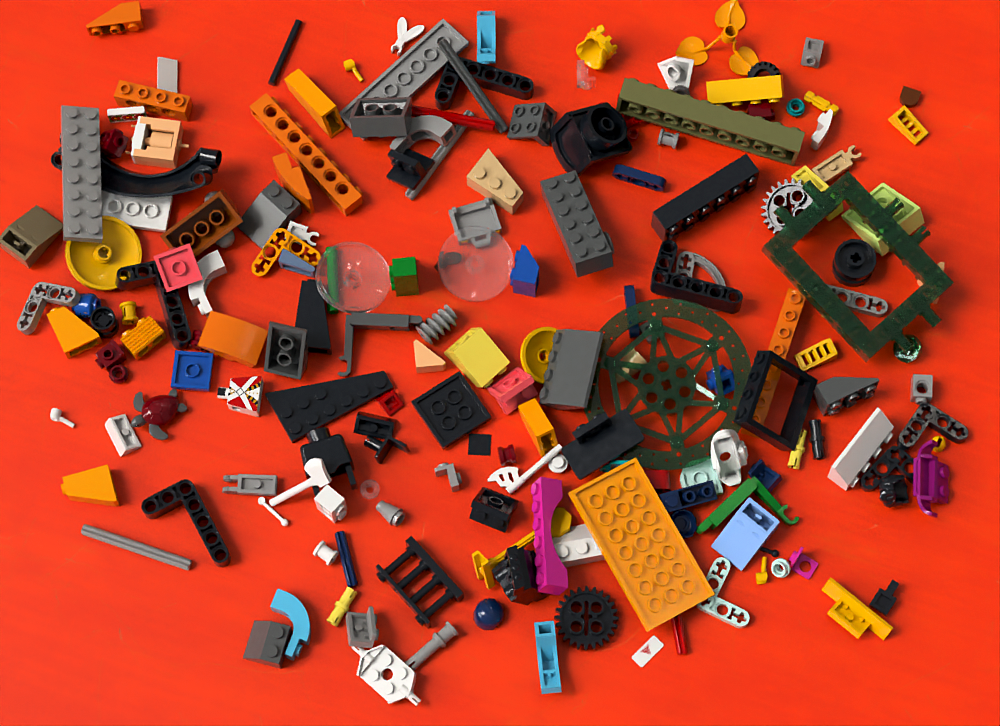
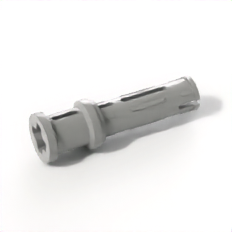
[404,621,459,671]

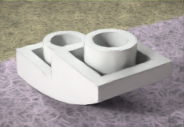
[810,109,833,151]

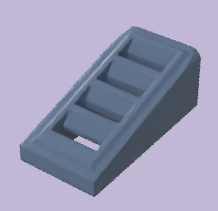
[278,248,317,278]

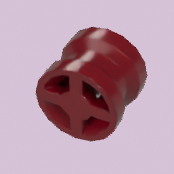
[189,330,207,352]
[497,444,516,466]

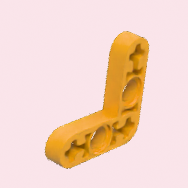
[251,228,321,276]

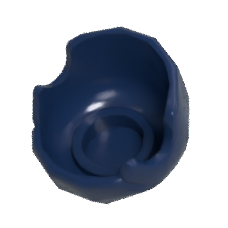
[670,509,698,539]
[474,598,504,630]

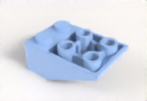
[711,497,780,571]

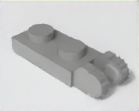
[222,474,278,496]

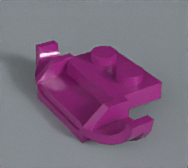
[913,440,949,518]

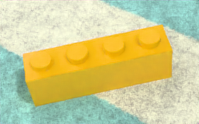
[706,75,784,106]

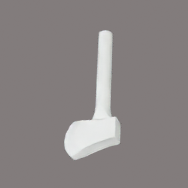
[269,458,332,506]

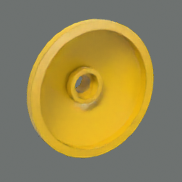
[520,327,558,384]

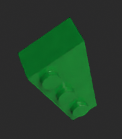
[389,257,419,297]

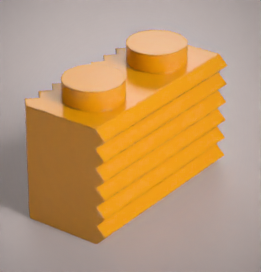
[120,316,166,360]

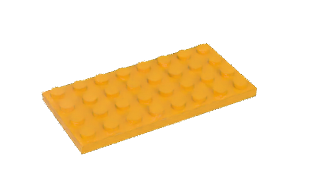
[568,457,715,632]

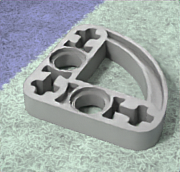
[671,251,726,312]

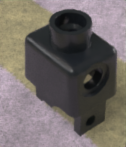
[300,427,358,497]

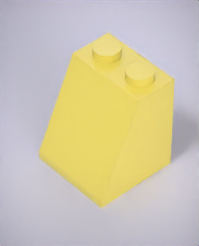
[444,327,510,388]

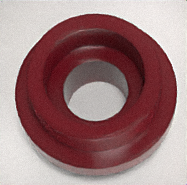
[109,365,128,384]

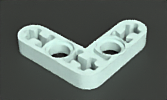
[696,557,750,629]

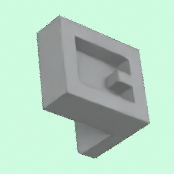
[801,37,824,68]

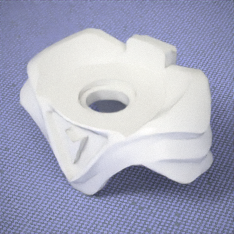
[711,429,748,486]

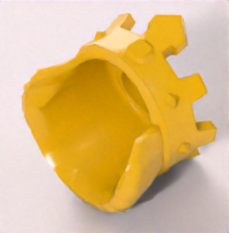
[576,25,618,70]

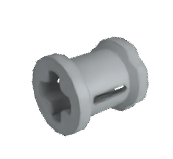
[657,128,680,149]

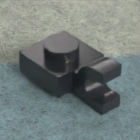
[869,580,899,616]

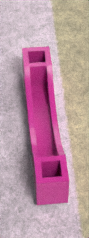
[531,477,568,595]

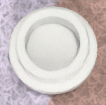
[548,454,568,473]

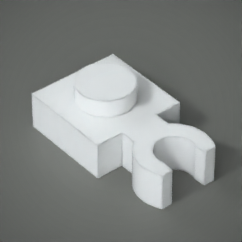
[284,221,320,246]

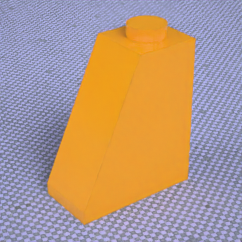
[46,306,103,359]
[518,398,561,458]
[61,464,120,507]

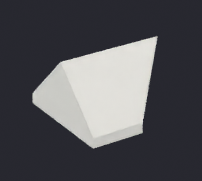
[657,56,694,90]

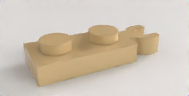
[811,145,861,183]

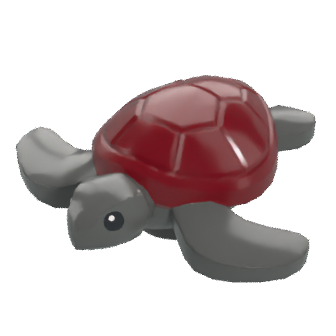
[131,389,187,441]

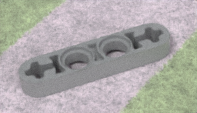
[814,284,888,317]

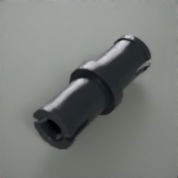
[809,419,826,460]

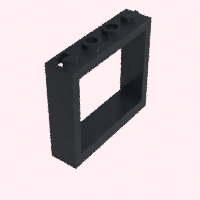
[733,350,818,451]

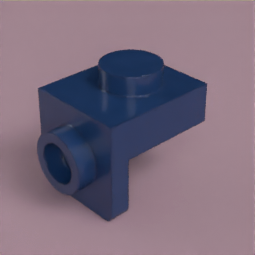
[748,459,782,493]

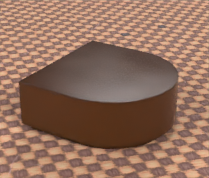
[900,86,921,108]

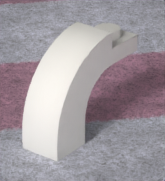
[188,250,227,318]

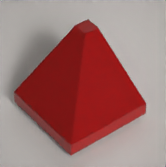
[376,390,404,416]

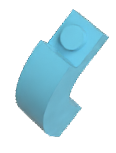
[477,11,496,64]
[270,588,311,661]
[534,621,562,694]

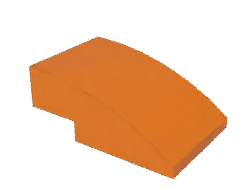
[272,152,315,214]
[197,311,268,368]

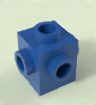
[706,364,737,397]

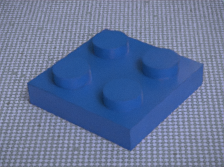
[171,350,214,392]

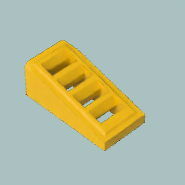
[888,105,929,145]
[794,338,838,372]

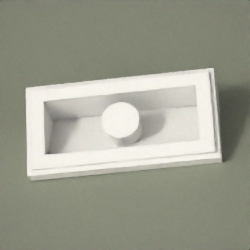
[157,57,178,93]
[105,414,141,457]

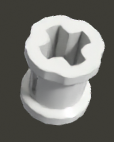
[313,541,339,566]

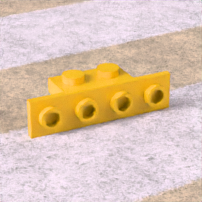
[822,577,893,640]

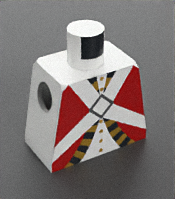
[217,376,264,417]

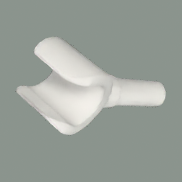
[50,408,75,428]

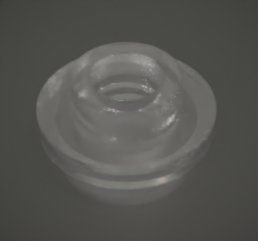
[360,480,380,499]

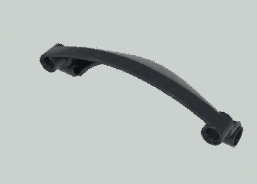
[51,133,222,197]

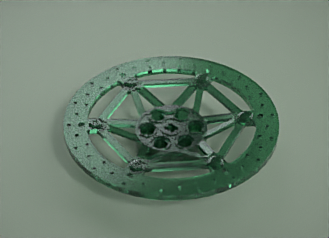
[584,298,752,470]

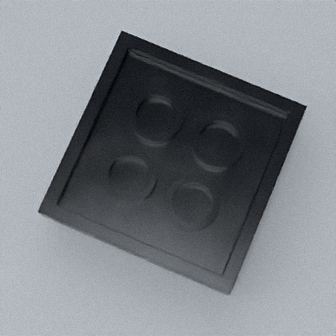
[411,371,491,450]

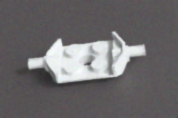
[351,644,422,706]

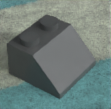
[243,620,292,669]

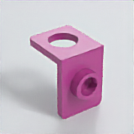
[789,546,818,580]

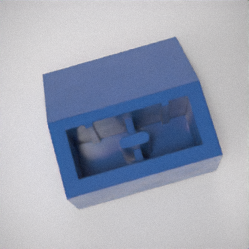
[510,245,539,297]

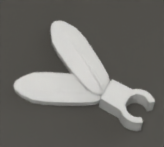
[391,17,424,57]

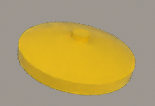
[65,216,142,291]

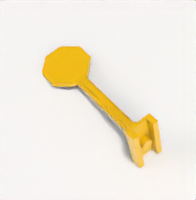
[472,508,572,590]

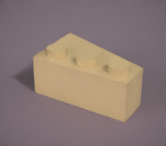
[466,148,523,215]

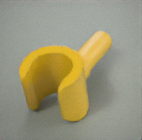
[343,59,364,82]
[756,557,768,584]

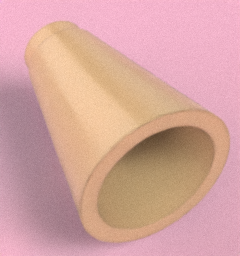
[612,346,649,384]

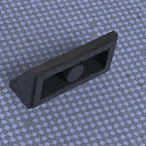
[354,412,396,440]

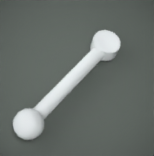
[258,497,289,526]

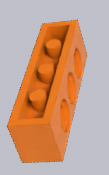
[114,80,193,122]

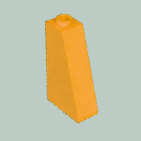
[284,68,345,138]

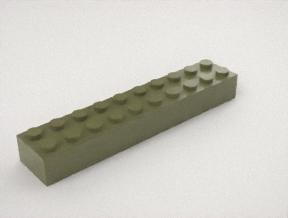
[616,78,805,166]

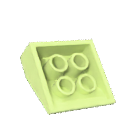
[841,183,925,256]

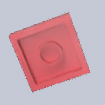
[153,243,203,292]
[487,367,538,415]

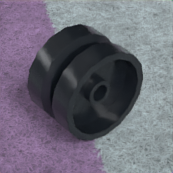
[832,239,876,287]

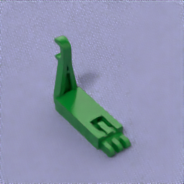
[696,476,799,534]

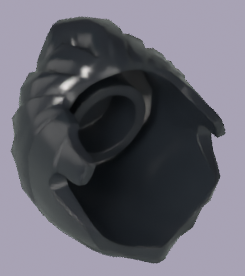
[879,475,909,508]

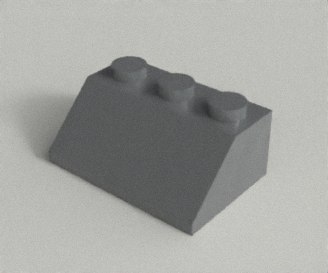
[349,97,412,138]

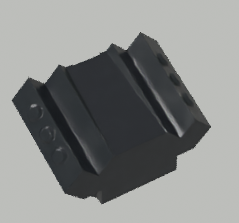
[492,545,547,605]

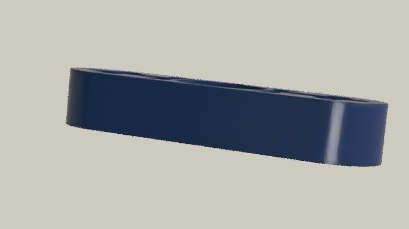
[612,164,667,192]
[624,285,639,338]

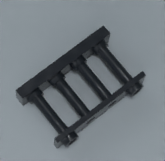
[376,536,464,628]

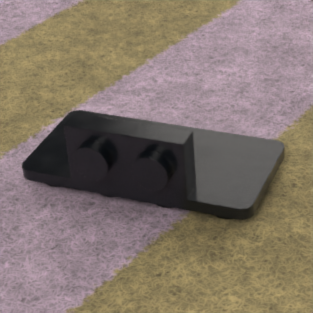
[561,409,645,480]

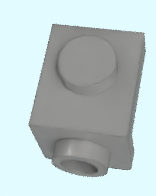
[434,463,462,492]

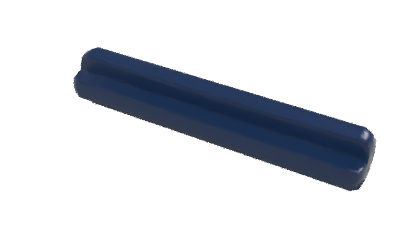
[335,531,358,588]

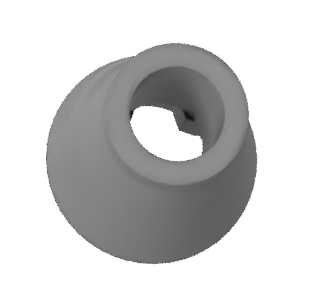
[376,500,405,526]

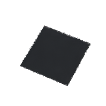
[468,434,491,456]

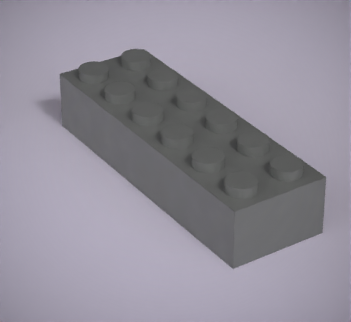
[540,170,613,278]

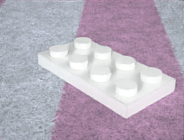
[101,190,173,232]

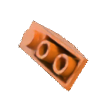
[86,1,144,36]

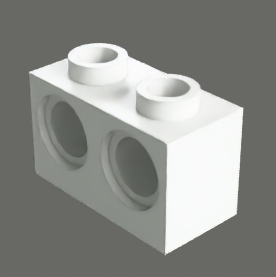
[314,484,347,524]

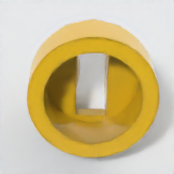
[932,436,946,452]

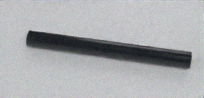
[268,19,302,86]

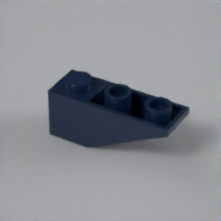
[658,480,718,513]

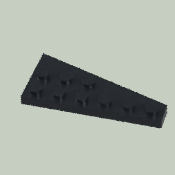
[265,371,394,443]

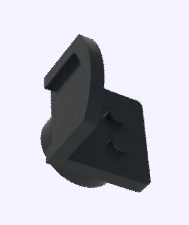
[549,102,632,177]

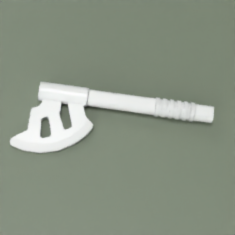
[487,444,562,495]

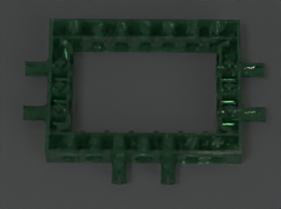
[761,171,954,362]

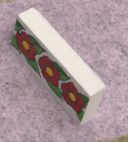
[107,106,147,123]

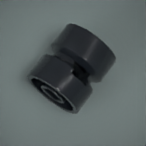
[90,306,119,338]

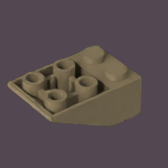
[0,205,63,269]

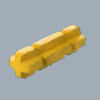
[804,91,839,116]

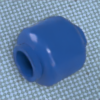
[72,293,101,318]

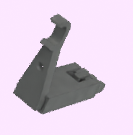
[338,312,423,377]

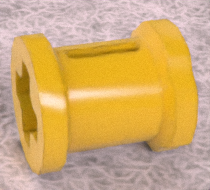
[119,301,139,325]

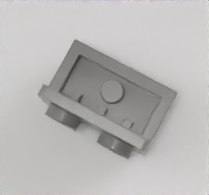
[346,606,379,648]

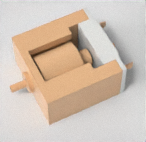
[125,116,189,169]

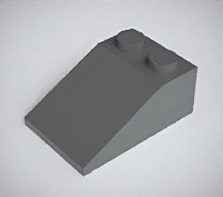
[237,180,302,249]
[264,321,309,380]

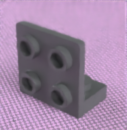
[507,103,557,146]

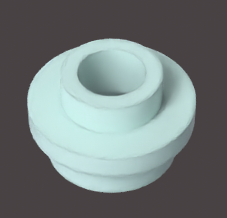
[771,558,791,578]

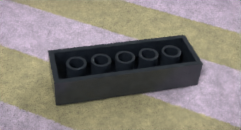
[651,154,759,241]

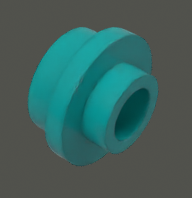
[786,98,805,117]

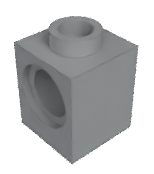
[910,374,933,405]

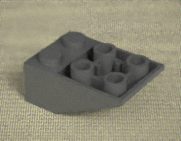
[813,377,879,416]

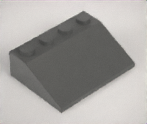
[539,329,604,410]

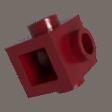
[100,128,129,159]

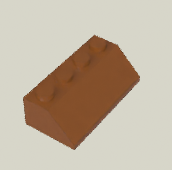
[160,189,243,257]

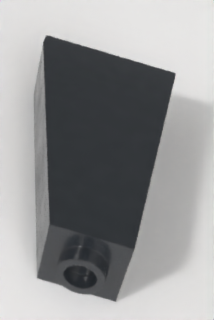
[295,279,332,355]

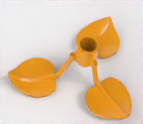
[676,0,759,76]

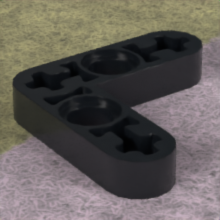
[897,403,968,451]
[860,446,913,492]

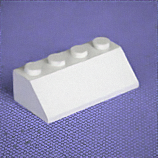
[827,407,894,491]
[552,524,605,567]

